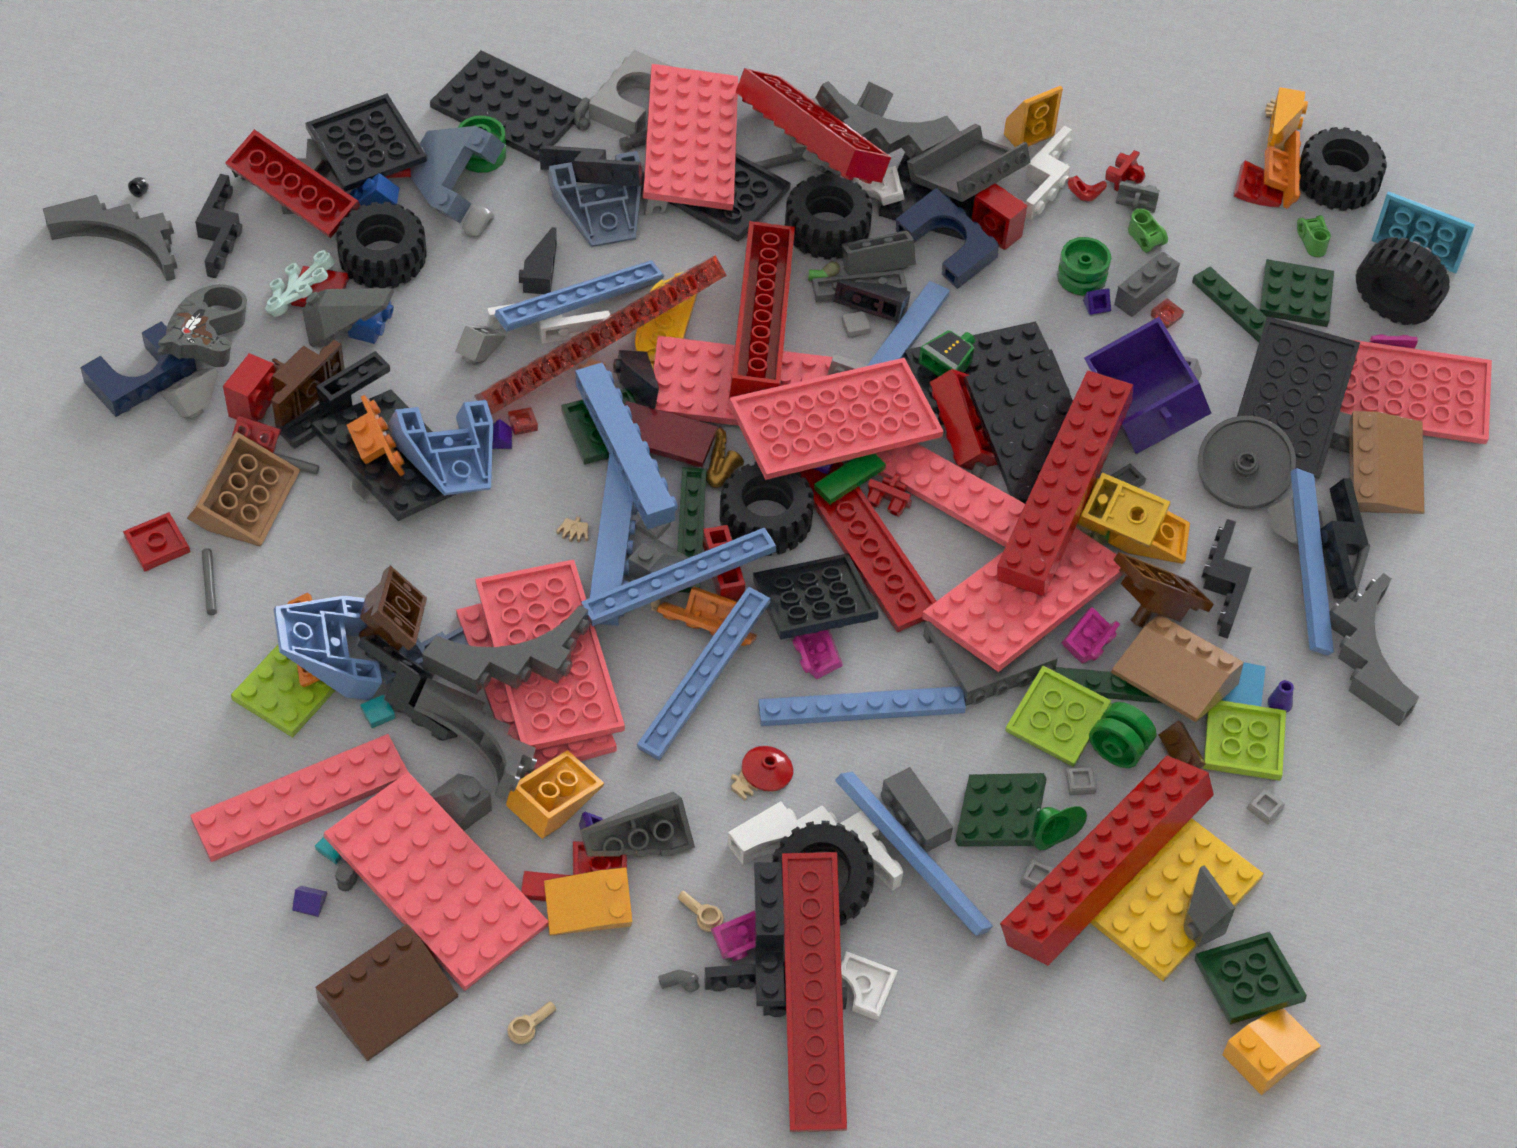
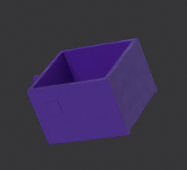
[1084,317,1212,454]

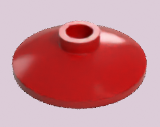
[741,746,793,791]

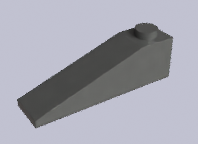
[302,288,394,347]
[580,792,695,856]

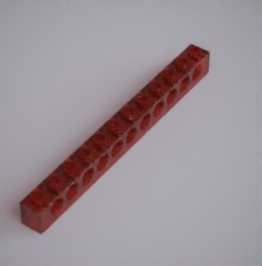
[474,255,727,414]

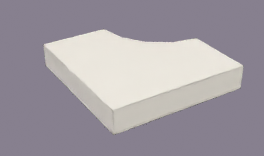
[853,166,905,206]
[841,951,898,1021]

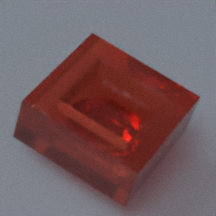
[1150,298,1184,329]
[508,407,538,435]

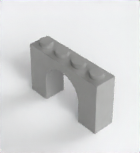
[589,50,673,136]

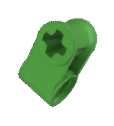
[1128,209,1168,253]
[1297,215,1331,257]

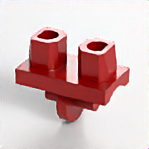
[1105,150,1146,192]
[231,415,281,453]
[867,473,912,517]

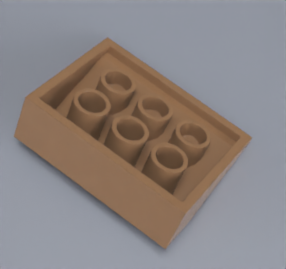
[1349,411,1425,514]
[187,432,301,546]
[1111,614,1244,722]

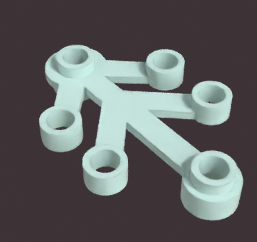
[265,250,335,317]

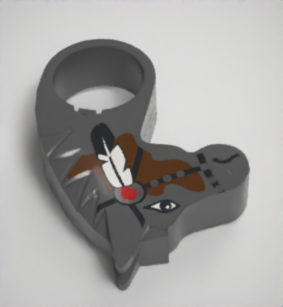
[157,284,247,367]

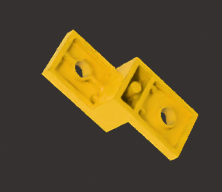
[1077,472,1171,548]

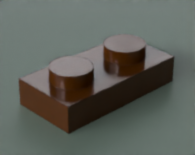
[1158,720,1206,769]

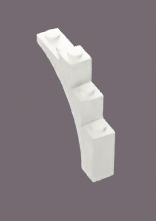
[728,801,903,891]

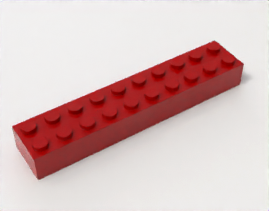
[736,68,892,184]
[729,221,795,399]
[997,370,1133,597]
[1000,755,1214,966]

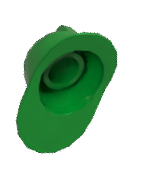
[1034,806,1087,851]

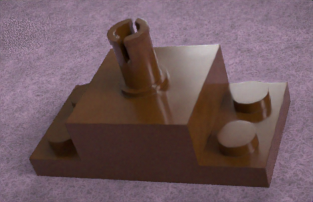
[270,340,345,428]
[1114,552,1214,628]
[358,565,427,651]

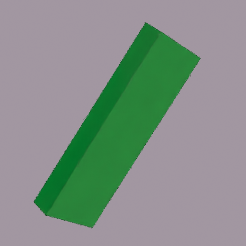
[814,453,886,505]

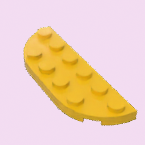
[635,271,703,371]

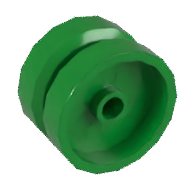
[458,116,506,173]
[1057,237,1112,296]
[1089,702,1157,768]

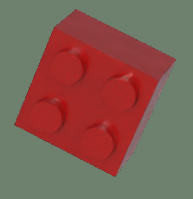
[972,183,1028,250]
[223,353,275,421]

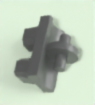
[1116,180,1160,212]

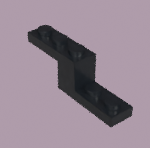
[539,145,642,187]
[195,174,242,278]
[279,351,390,449]
[1320,478,1369,599]
[1201,519,1252,639]
[357,635,458,741]
[754,862,785,1007]
[704,961,848,1017]

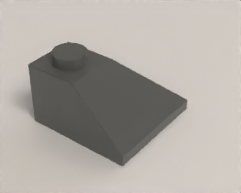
[628,540,689,600]
[430,773,492,831]
[1183,865,1235,947]

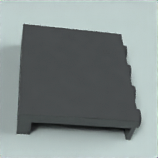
[907,124,1031,202]
[923,621,1058,706]

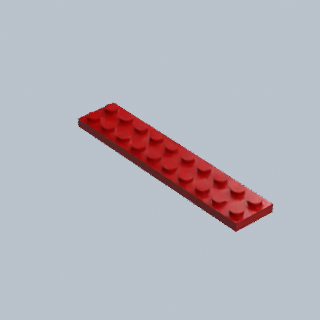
[799,461,936,632]
[782,852,847,1132]

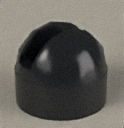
[128,177,149,197]

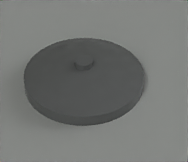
[1198,416,1296,509]

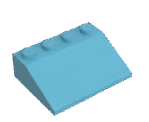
[1371,191,1475,273]

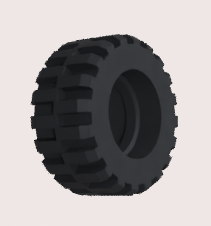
[1299,127,1387,211]
[785,174,872,260]
[336,202,427,288]
[1355,237,1450,325]
[719,462,814,556]
[773,820,874,926]

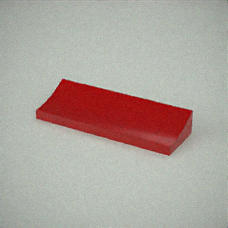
[225,129,360,239]

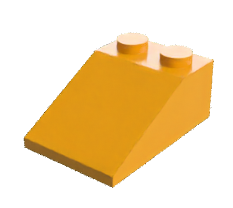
[1004,85,1063,147]
[1267,87,1308,151]
[1108,509,1190,564]
[506,750,604,839]
[544,868,632,936]
[1222,1008,1321,1095]

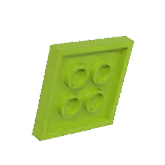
[231,645,336,738]
[1005,666,1111,767]
[1203,700,1286,781]

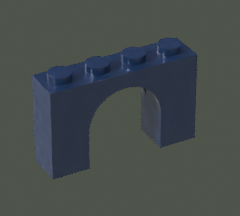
[896,188,999,289]
[80,321,197,417]

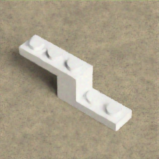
[1025,126,1072,220]
[488,304,611,344]

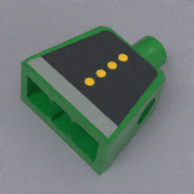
[919,330,975,376]

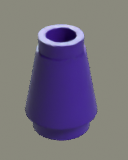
[1268,680,1294,713]

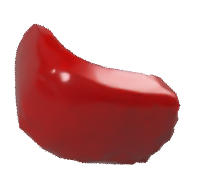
[1067,175,1107,202]

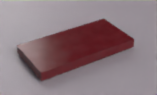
[624,401,718,468]

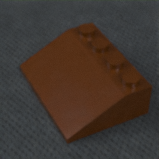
[315,924,458,1061]

